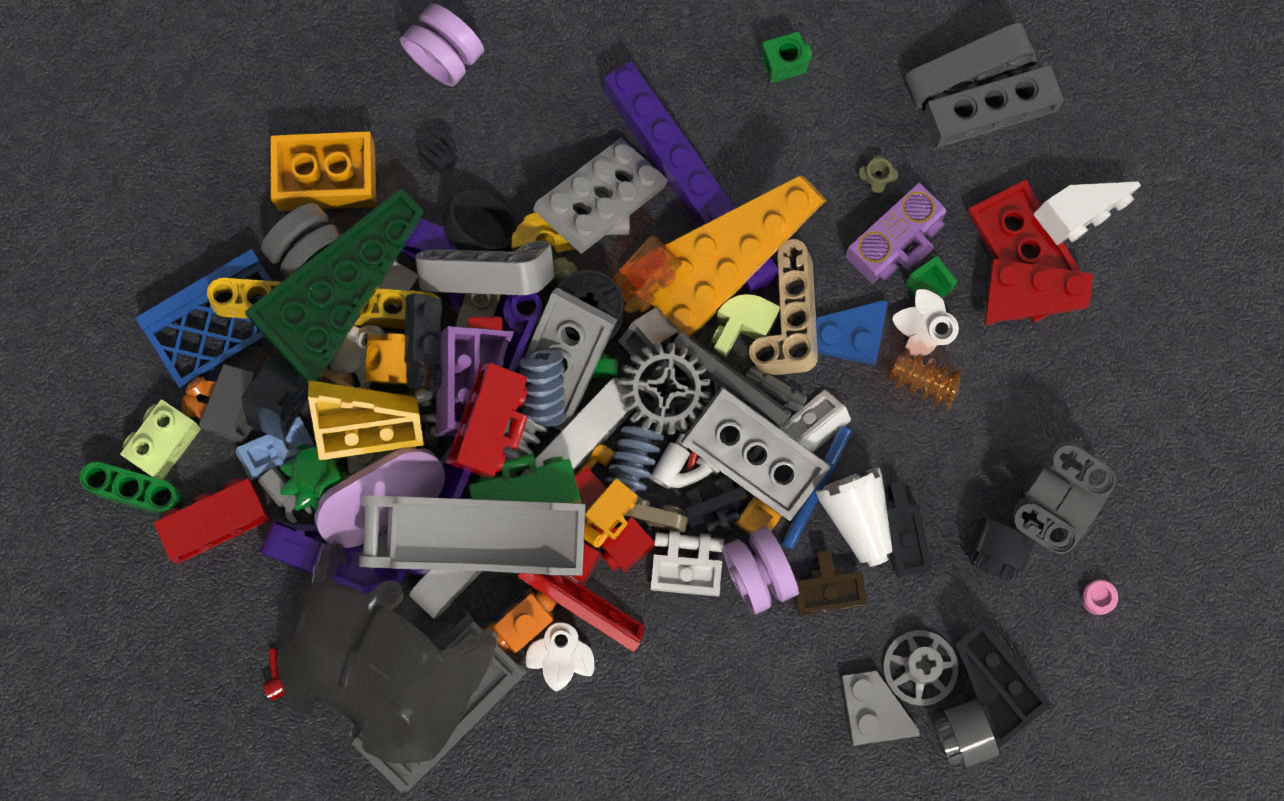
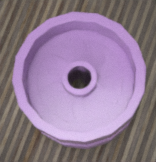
[400,3,484,87]
[722,526,799,615]

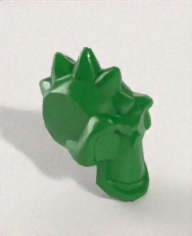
[280,443,359,512]

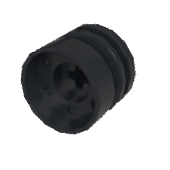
[558,270,624,349]

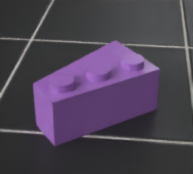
[436,326,514,437]

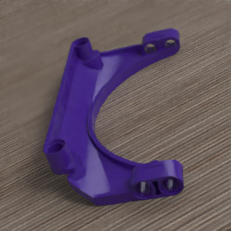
[259,219,542,594]

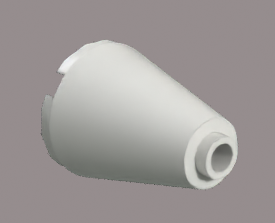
[815,468,892,567]

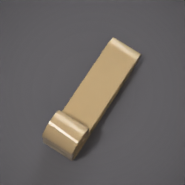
[749,239,818,375]

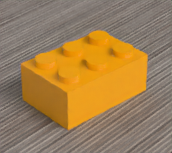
[271,131,376,211]

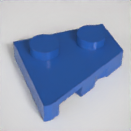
[816,301,888,365]

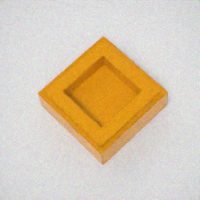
[735,496,782,535]

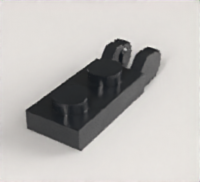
[404,293,442,392]

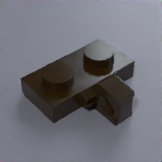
[795,550,867,616]

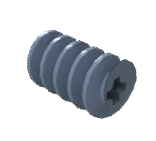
[520,349,566,426]
[604,426,664,499]

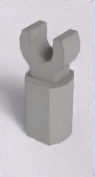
[258,467,313,524]

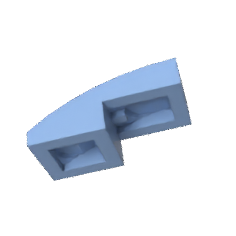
[236,417,314,481]

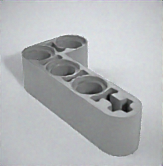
[415,241,555,295]

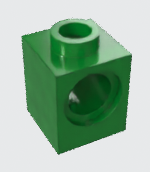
[760,31,812,84]

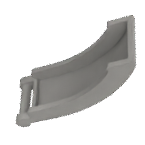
[359,495,585,575]

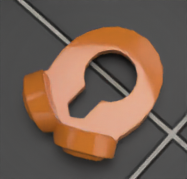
[181,376,216,419]

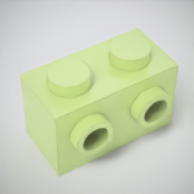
[120,399,201,480]

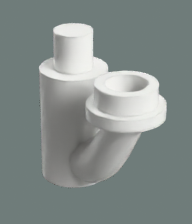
[650,433,720,489]

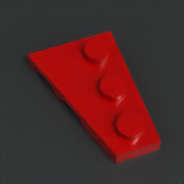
[984,259,1093,326]

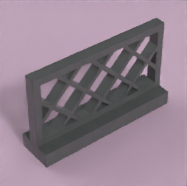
[638,332,792,462]

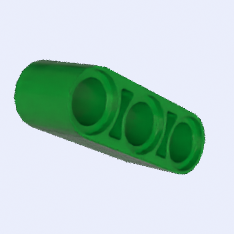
[80,462,183,515]

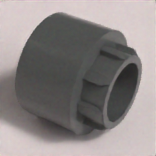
[934,699,999,768]

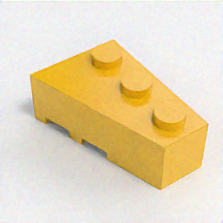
[308,380,424,460]

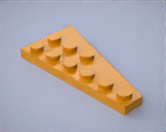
[620,175,826,337]

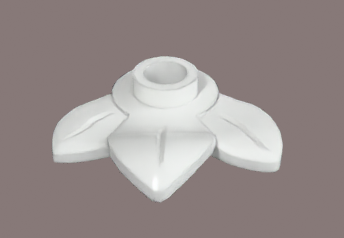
[892,289,959,356]
[330,325,386,386]
[526,622,594,691]

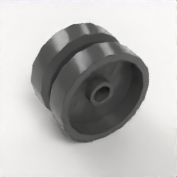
[261,203,343,279]

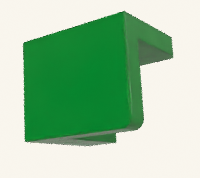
[905,256,957,299]

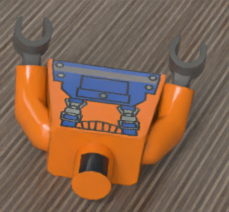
[452,585,557,653]

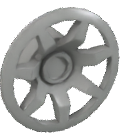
[883,630,958,706]

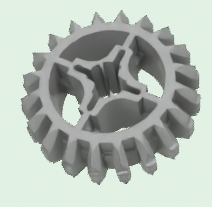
[618,343,710,434]

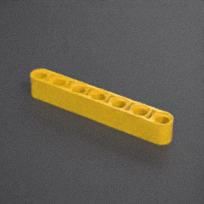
[207,278,442,329]

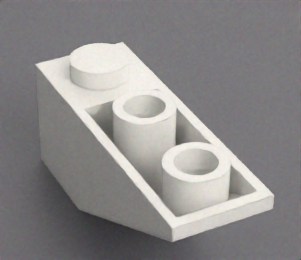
[1033,182,1141,245]

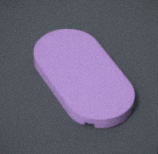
[314,447,445,548]

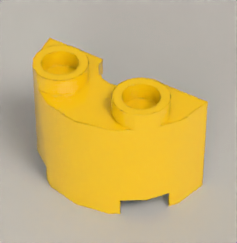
[512,212,575,253]

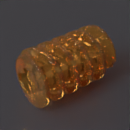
[886,348,961,411]

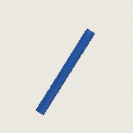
[781,426,852,551]

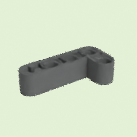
[905,23,1038,107]

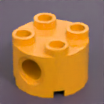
[364,334,424,386]

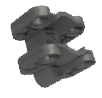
[1013,441,1116,554]

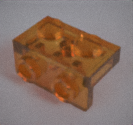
[612,235,682,313]

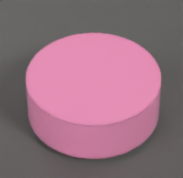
[1081,580,1118,615]

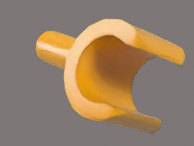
[575,445,615,476]

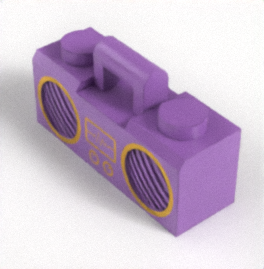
[845,183,947,284]

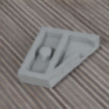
[841,671,920,746]

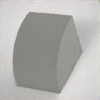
[618,307,679,360]

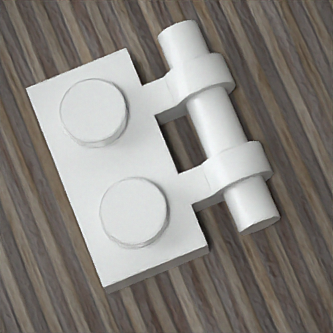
[651,530,724,597]

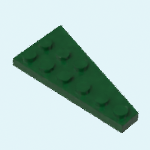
[245,188,424,383]

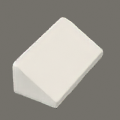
[780,389,851,452]

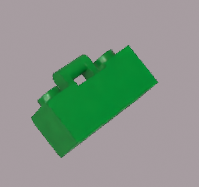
[469,453,582,504]

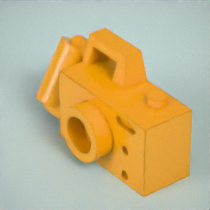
[584,478,637,547]

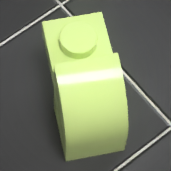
[711,294,780,361]

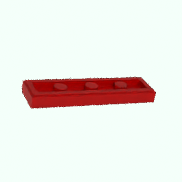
[518,573,645,652]

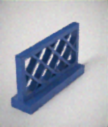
[135,249,272,388]

